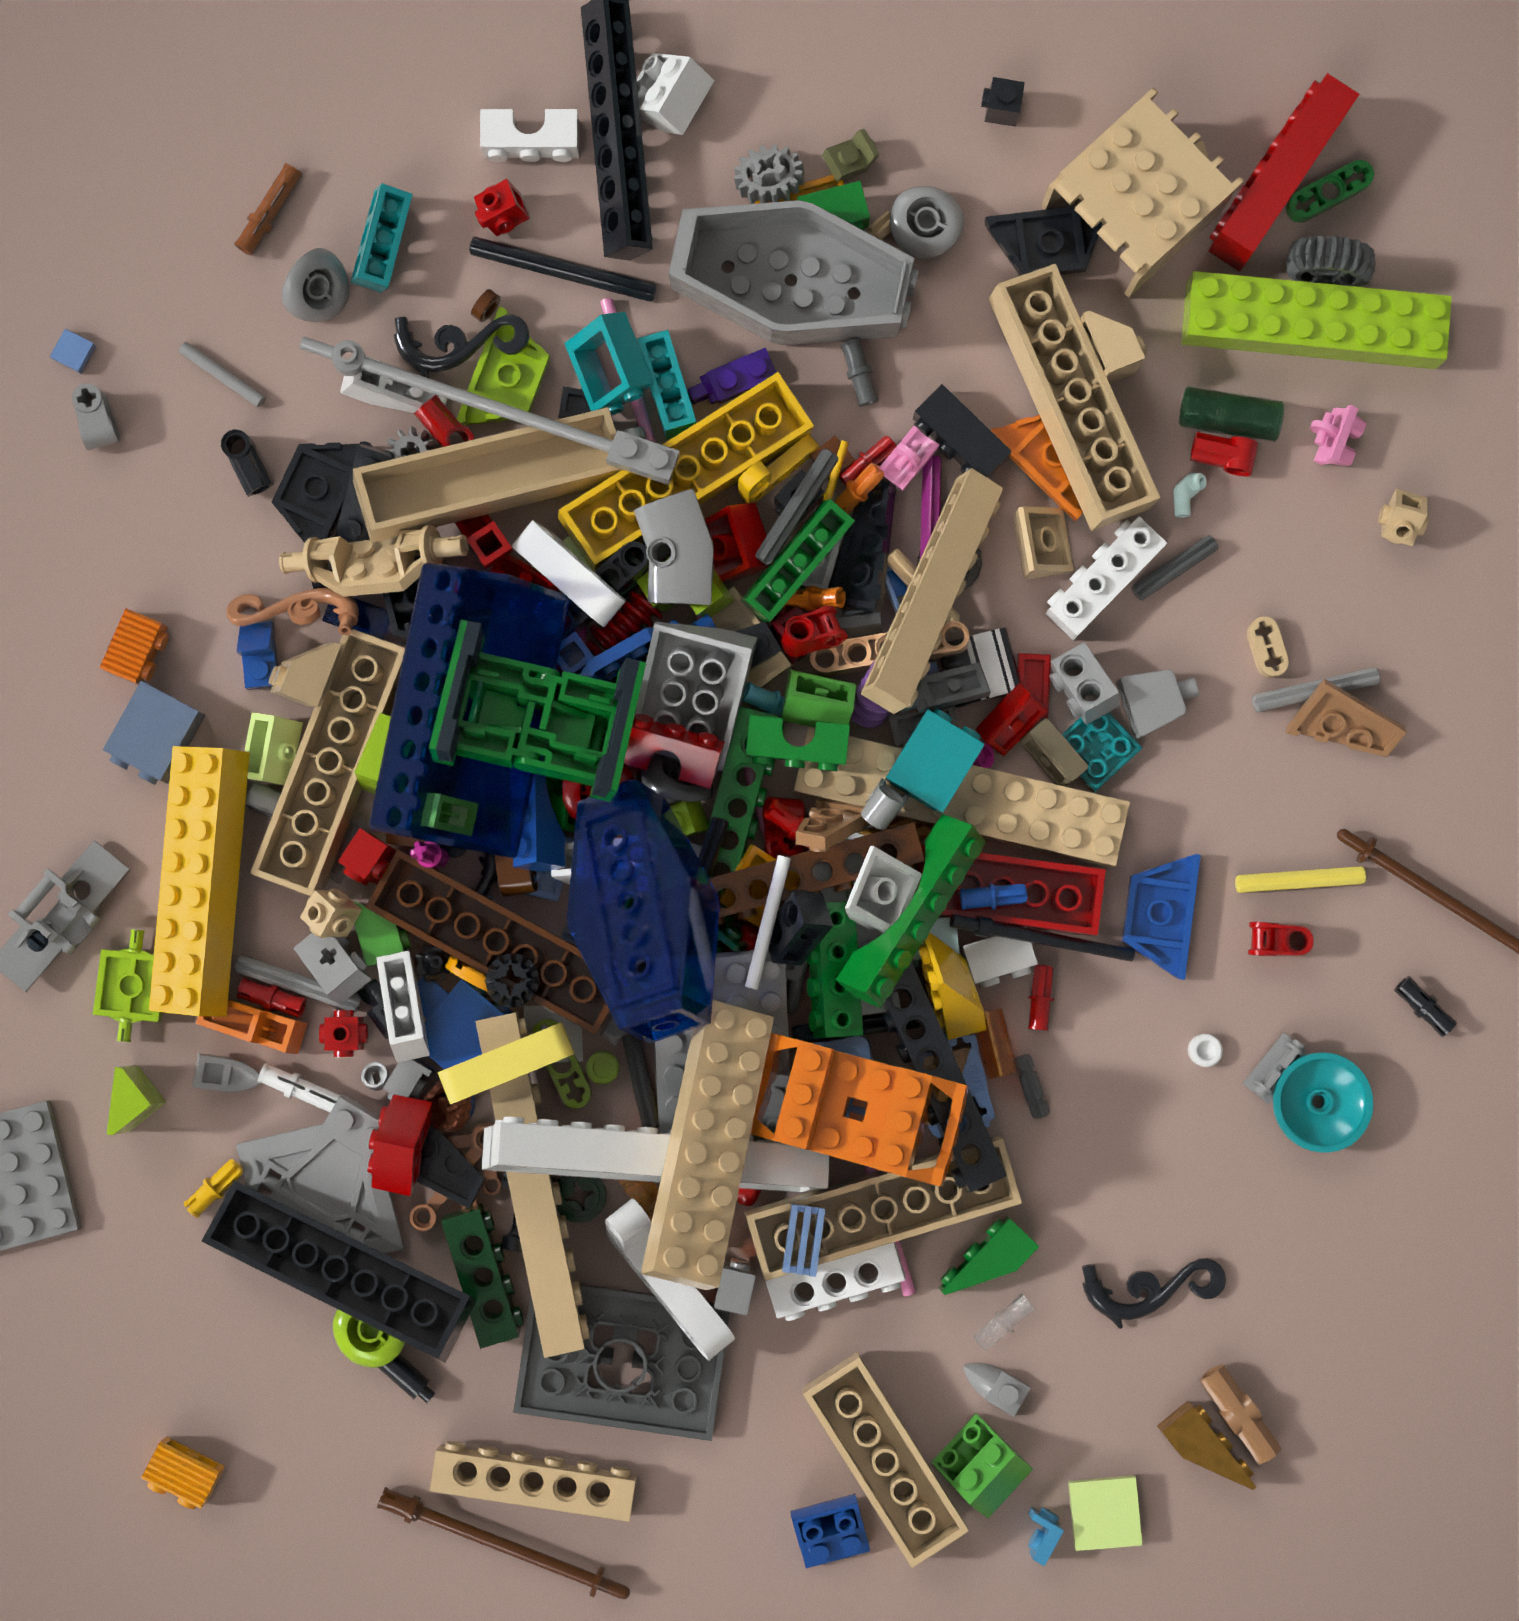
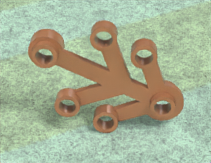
[410,1122,502,1231]

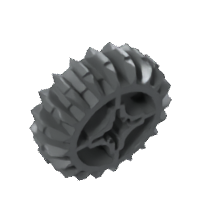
[1286,235,1376,287]

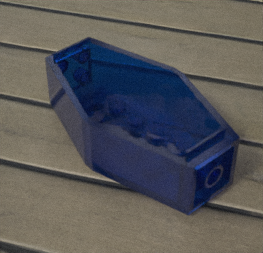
[567,780,720,1043]

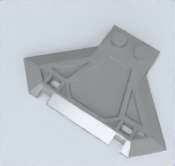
[236,1094,405,1253]

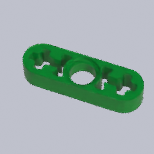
[1286,160,1374,223]

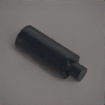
[377,1354,435,1404]

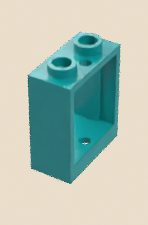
[564,312,654,416]

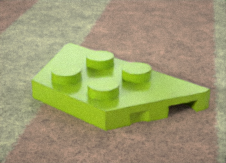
[457,306,550,426]

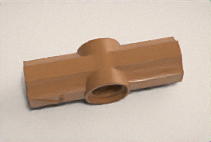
[1199,1363,1282,1465]

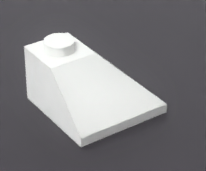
[845,846,922,933]

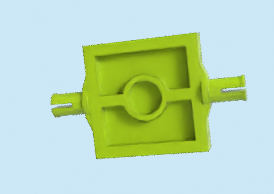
[92,929,163,1042]

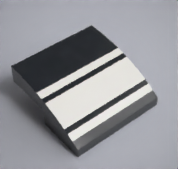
[942,627,1021,708]

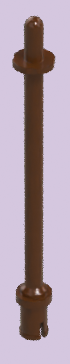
[1337,829,1519,954]
[377,1487,630,1599]

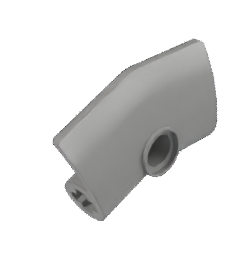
[634,489,714,605]

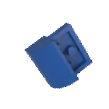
[790,1493,870,1569]

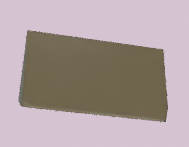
[1020,718,1088,787]

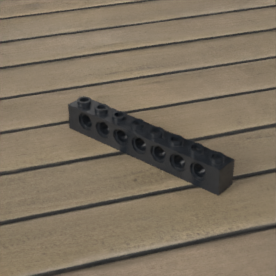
[581,0,653,261]
[858,933,1007,1193]

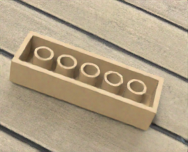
[802,1352,969,1568]

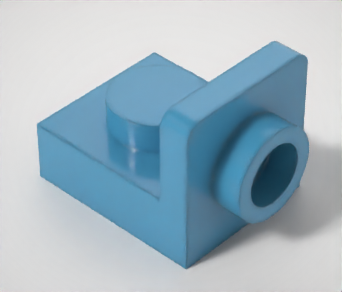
[1028,1507,1064,1566]

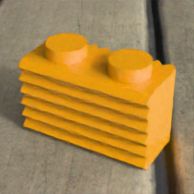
[141,1437,225,1509]

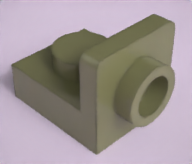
[822,128,879,182]

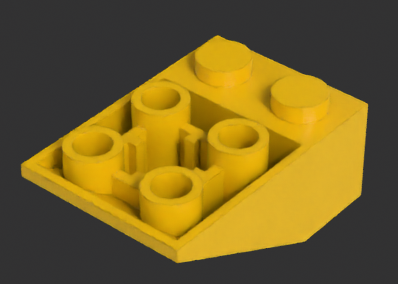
[919,932,986,1040]

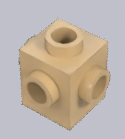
[1377,488,1429,546]
[300,889,362,938]

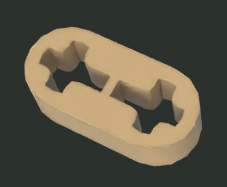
[1247,616,1289,678]

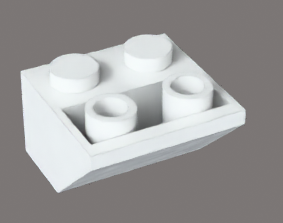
[637,53,715,135]

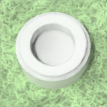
[1188,1034,1223,1067]

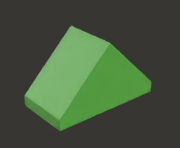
[420,793,479,836]

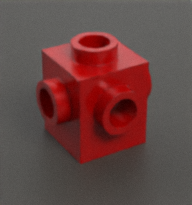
[474,179,530,237]
[319,1010,368,1057]

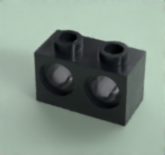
[768,890,833,966]

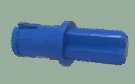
[960,883,1027,910]

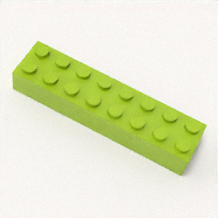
[1181,271,1452,369]

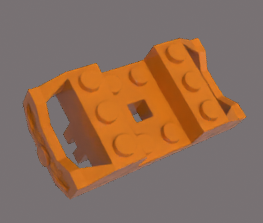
[751,1033,969,1187]

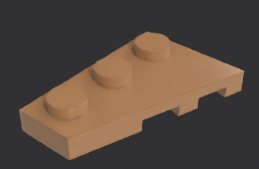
[1286,678,1407,757]
[796,798,870,852]

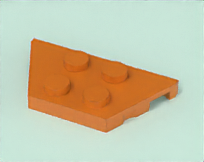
[990,415,1082,522]

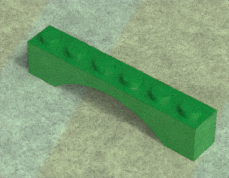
[836,814,986,1009]

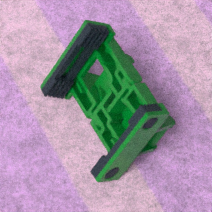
[429,620,646,802]

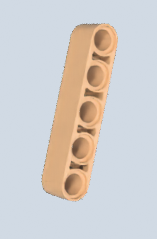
[810,621,970,677]

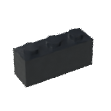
[913,384,1012,478]

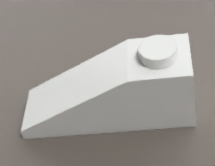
[340,356,447,413]

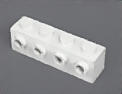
[1045,516,1167,640]

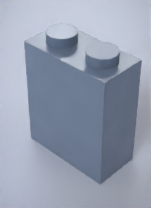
[103,681,206,785]

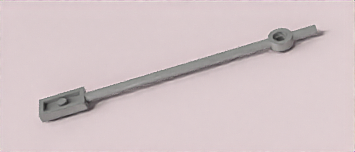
[300,336,680,485]

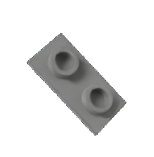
[1242,1033,1310,1105]

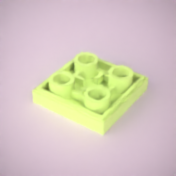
[1068,1475,1142,1551]

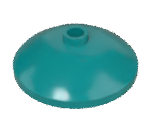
[1272,1052,1373,1153]

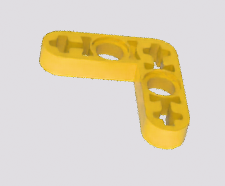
[738,434,820,503]

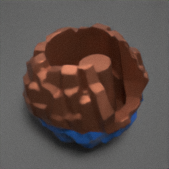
[423,1080,476,1132]

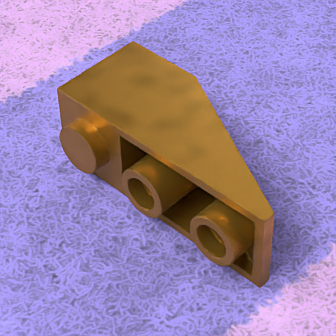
[1157,1401,1256,1490]

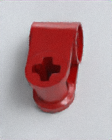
[781,605,848,657]
[762,797,805,860]
[1248,922,1314,957]

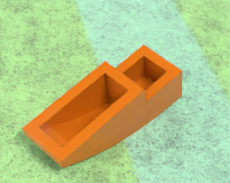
[196,998,308,1055]

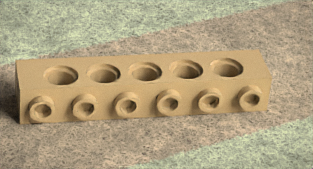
[430,1441,637,1522]

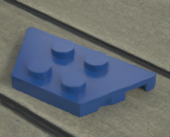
[1122,854,1201,980]

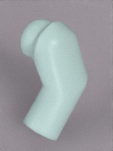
[1173,473,1207,518]

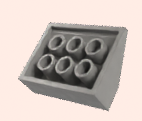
[635,622,758,771]

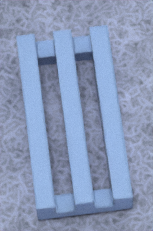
[782,1203,825,1277]

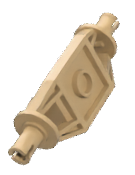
[279,525,468,597]

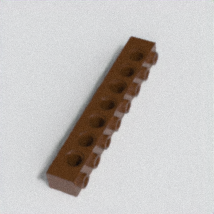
[654,822,925,937]

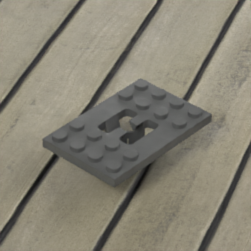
[513,1284,730,1441]

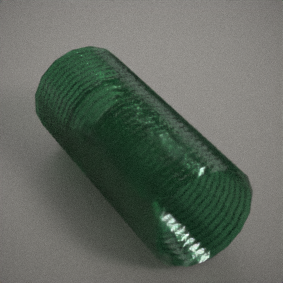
[1179,386,1285,442]

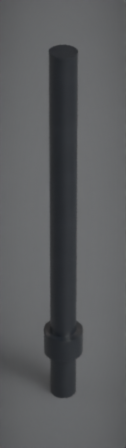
[949,914,1135,962]

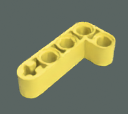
[437,1022,575,1104]

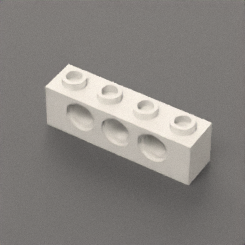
[766,1242,906,1321]

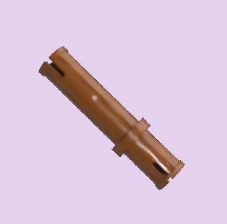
[234,163,302,256]

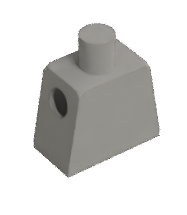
[1115,670,1199,740]

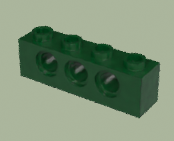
[441,1204,525,1349]

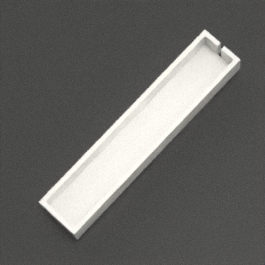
[482,1117,829,1193]

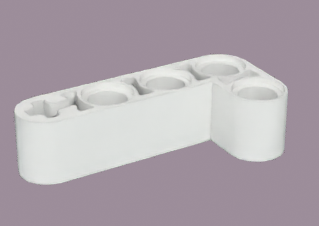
[512,520,626,627]

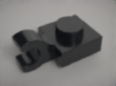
[358,979,389,1039]

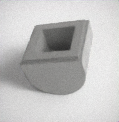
[246,782,281,818]

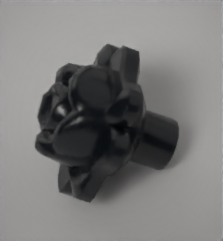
[415,945,452,983]

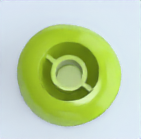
[333,1310,405,1368]

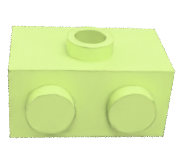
[244,712,303,786]

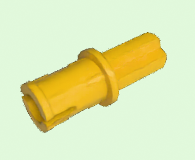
[183,1159,243,1218]

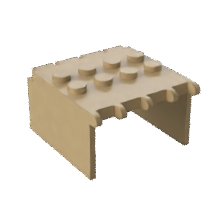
[1041,87,1245,298]

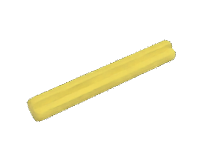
[1235,866,1366,893]

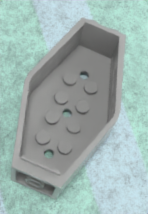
[669,200,919,345]

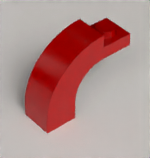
[454,514,513,569]

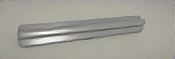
[1252,667,1380,712]
[235,956,361,1012]

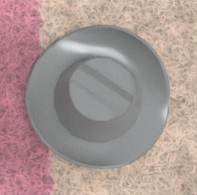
[890,186,964,259]
[282,248,349,322]

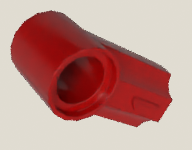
[413,395,474,448]
[1190,432,1258,477]

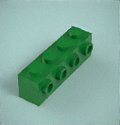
[806,901,863,1038]

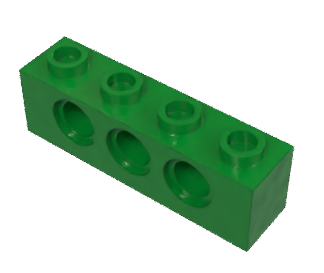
[740,499,855,622]

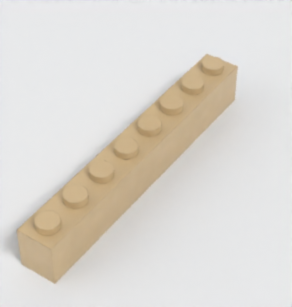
[861,468,1003,714]

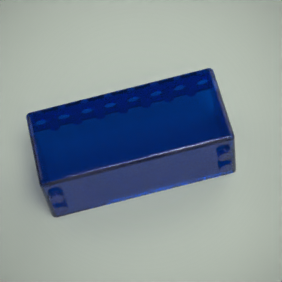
[369,563,569,858]

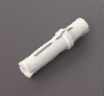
[257,1063,357,1112]

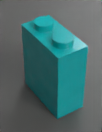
[885,709,985,815]

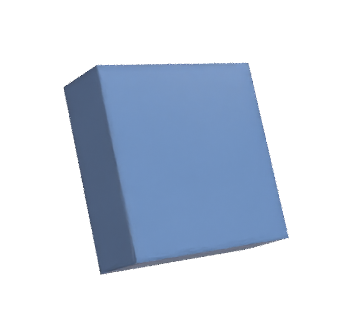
[50,329,96,374]

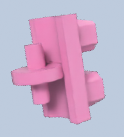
[1310,405,1367,466]
[880,426,939,492]

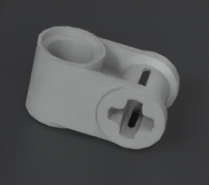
[72,383,120,450]
[861,778,910,830]

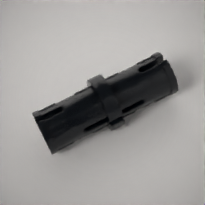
[1394,976,1457,1037]

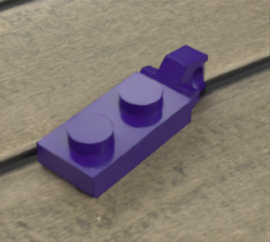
[687,347,777,405]

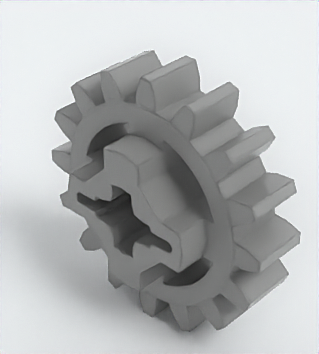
[734,144,804,204]

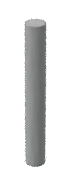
[179,342,265,407]

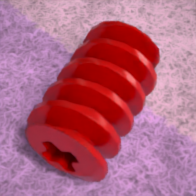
[590,591,663,650]

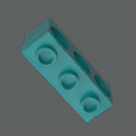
[350,183,413,293]
[637,329,697,440]

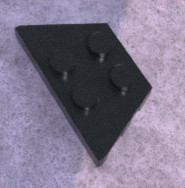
[984,206,1103,276]
[272,441,372,543]

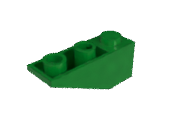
[939,1216,1039,1295]

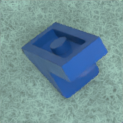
[237,621,278,690]

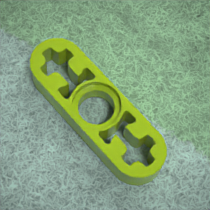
[532,1019,592,1108]

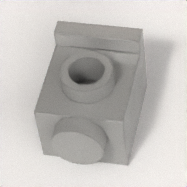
[383,1059,436,1100]

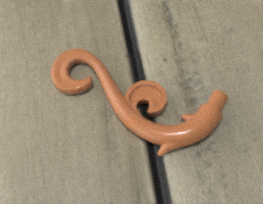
[226,588,359,635]

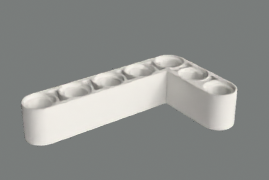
[605,1198,735,1361]

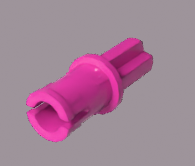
[410,841,449,869]

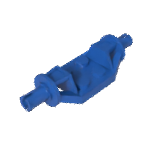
[536,614,716,721]

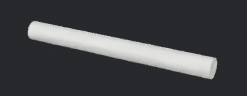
[745,855,791,990]

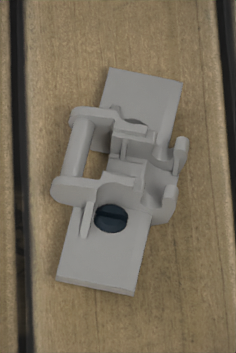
[0,841,130,992]

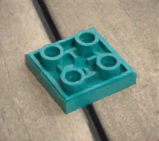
[1062,712,1143,793]

